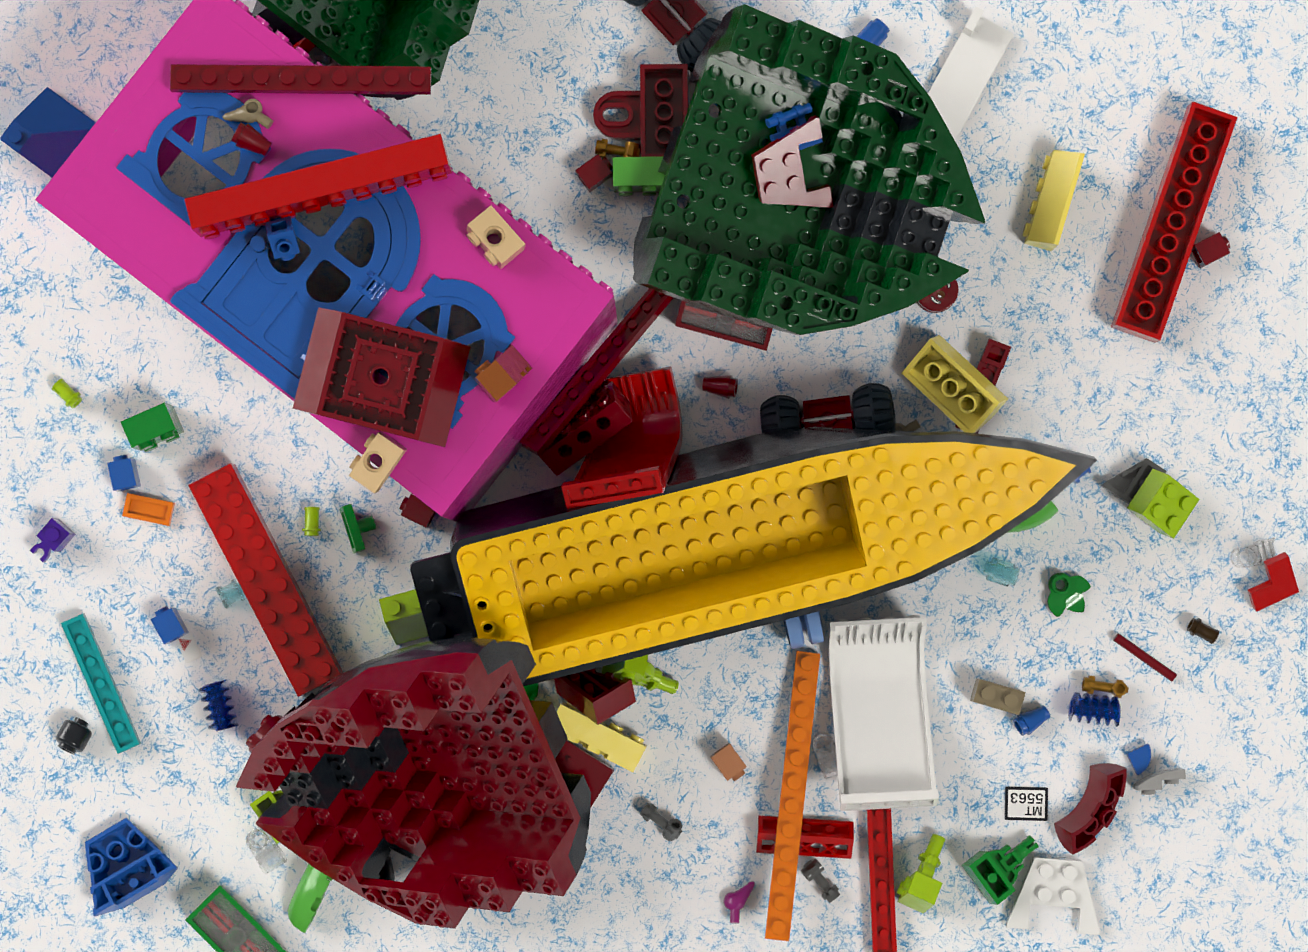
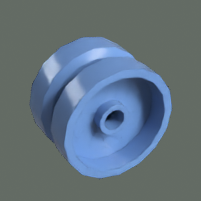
[783,611,824,650]

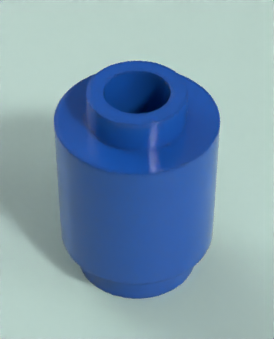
[856,18,890,46]

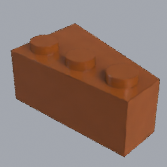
[473,345,532,402]

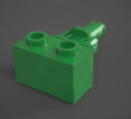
[962,835,1039,905]

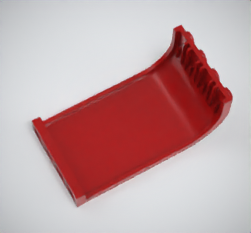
[561,366,683,509]

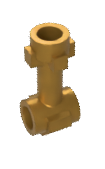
[595,138,640,157]
[1082,676,1129,698]

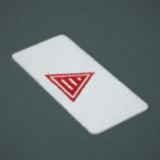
[176,622,202,663]

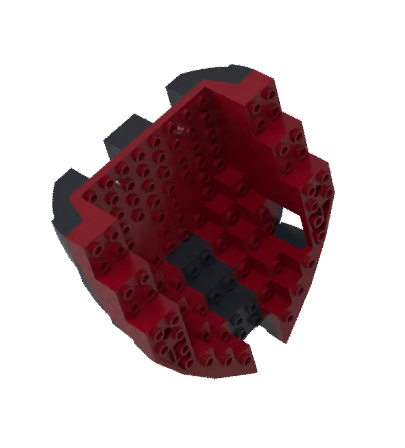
[236,638,591,929]

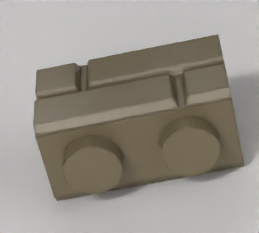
[970,678,1026,715]

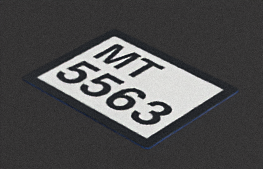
[1005,787,1048,821]

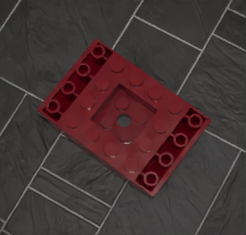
[292,307,471,447]

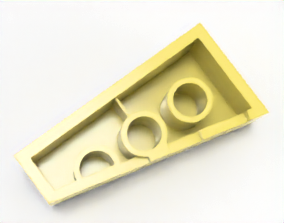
[557,702,647,772]

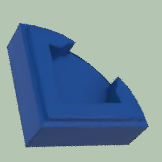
[1126,743,1151,775]

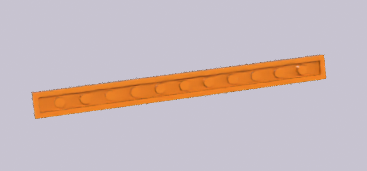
[765,651,820,941]

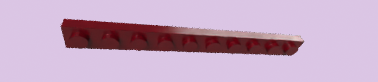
[170,64,431,95]
[519,288,674,457]

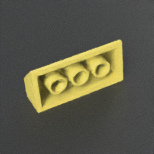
[1022,150,1085,251]
[902,335,1008,433]

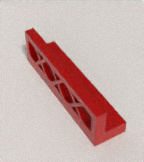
[756,816,854,859]

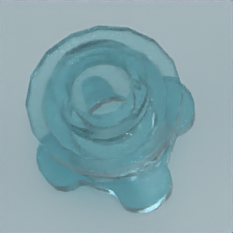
[216,579,245,609]

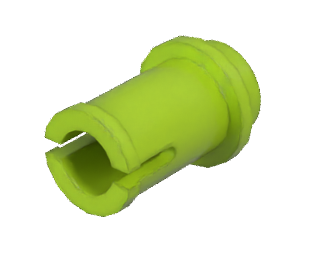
[51,379,82,409]
[302,507,321,536]

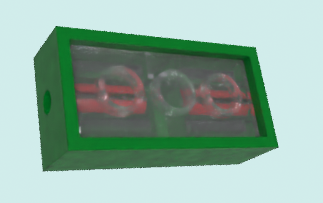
[185,885,288,952]

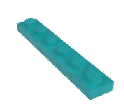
[61,613,141,754]

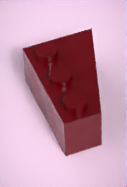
[554,668,636,725]

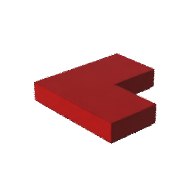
[1248,552,1299,612]

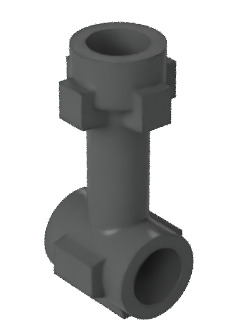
[640,803,683,841]
[801,858,840,903]

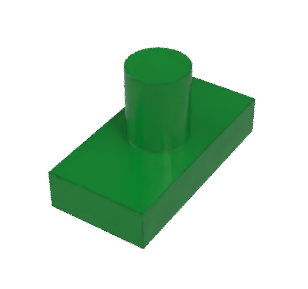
[339,504,376,554]

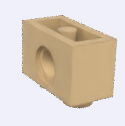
[466,206,525,270]
[349,431,407,494]

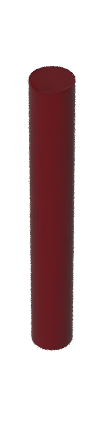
[1113,633,1177,682]

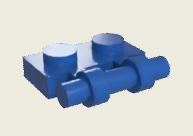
[765,103,823,151]

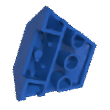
[85,818,178,917]

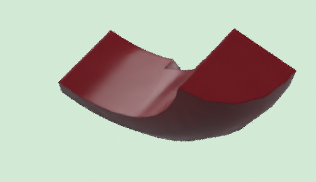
[1054,763,1127,855]

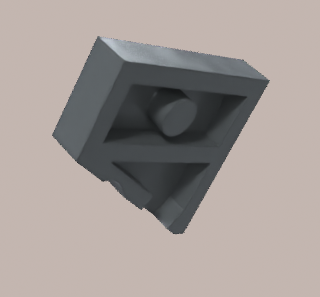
[1101,458,1167,504]

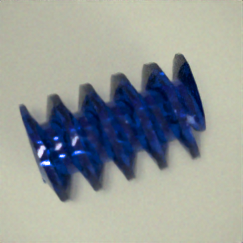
[198,679,239,731]
[1068,692,1121,727]

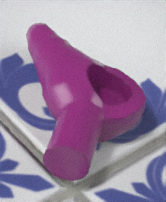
[723,881,755,924]

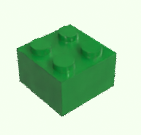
[121,402,184,452]

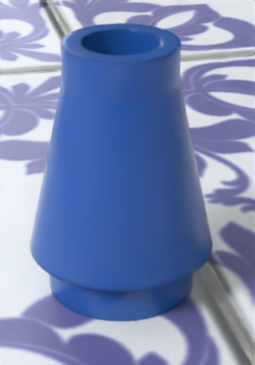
[1013,705,1050,736]

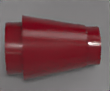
[231,123,272,156]
[702,375,738,399]

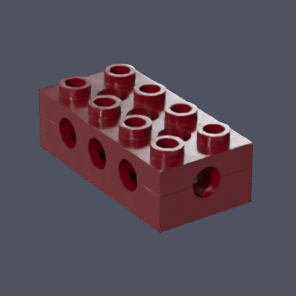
[540,382,633,476]

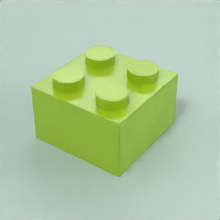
[1127,469,1200,539]

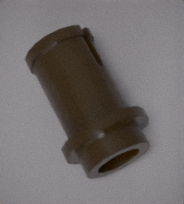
[1187,618,1219,644]

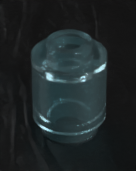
[983,557,1020,587]

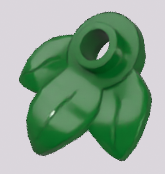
[1047,573,1091,617]

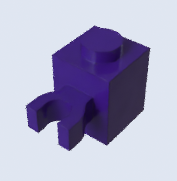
[29,518,76,562]

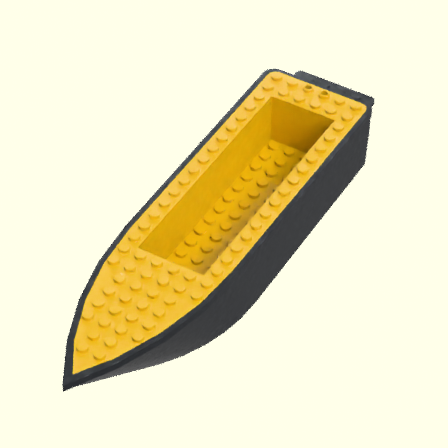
[410,427,1097,687]

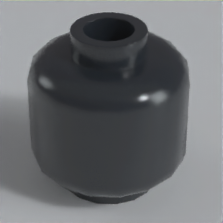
[56,717,92,755]

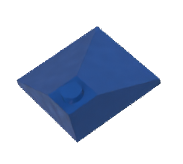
[0,87,96,177]

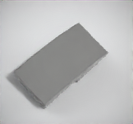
[1134,768,1186,795]

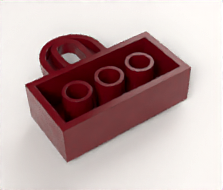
[593,64,688,157]

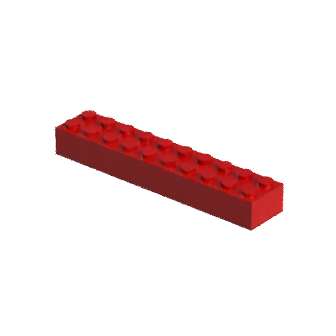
[1111,102,1238,343]
[184,134,452,239]
[188,463,343,697]

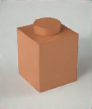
[710,743,747,781]

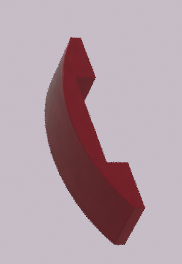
[955,339,1011,434]

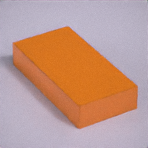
[122,493,175,526]

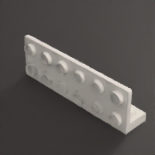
[928,7,1013,141]

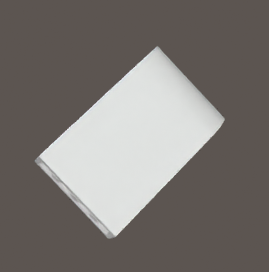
[828,615,939,811]

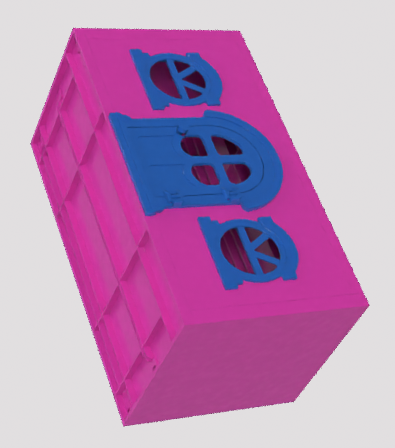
[35,0,618,522]

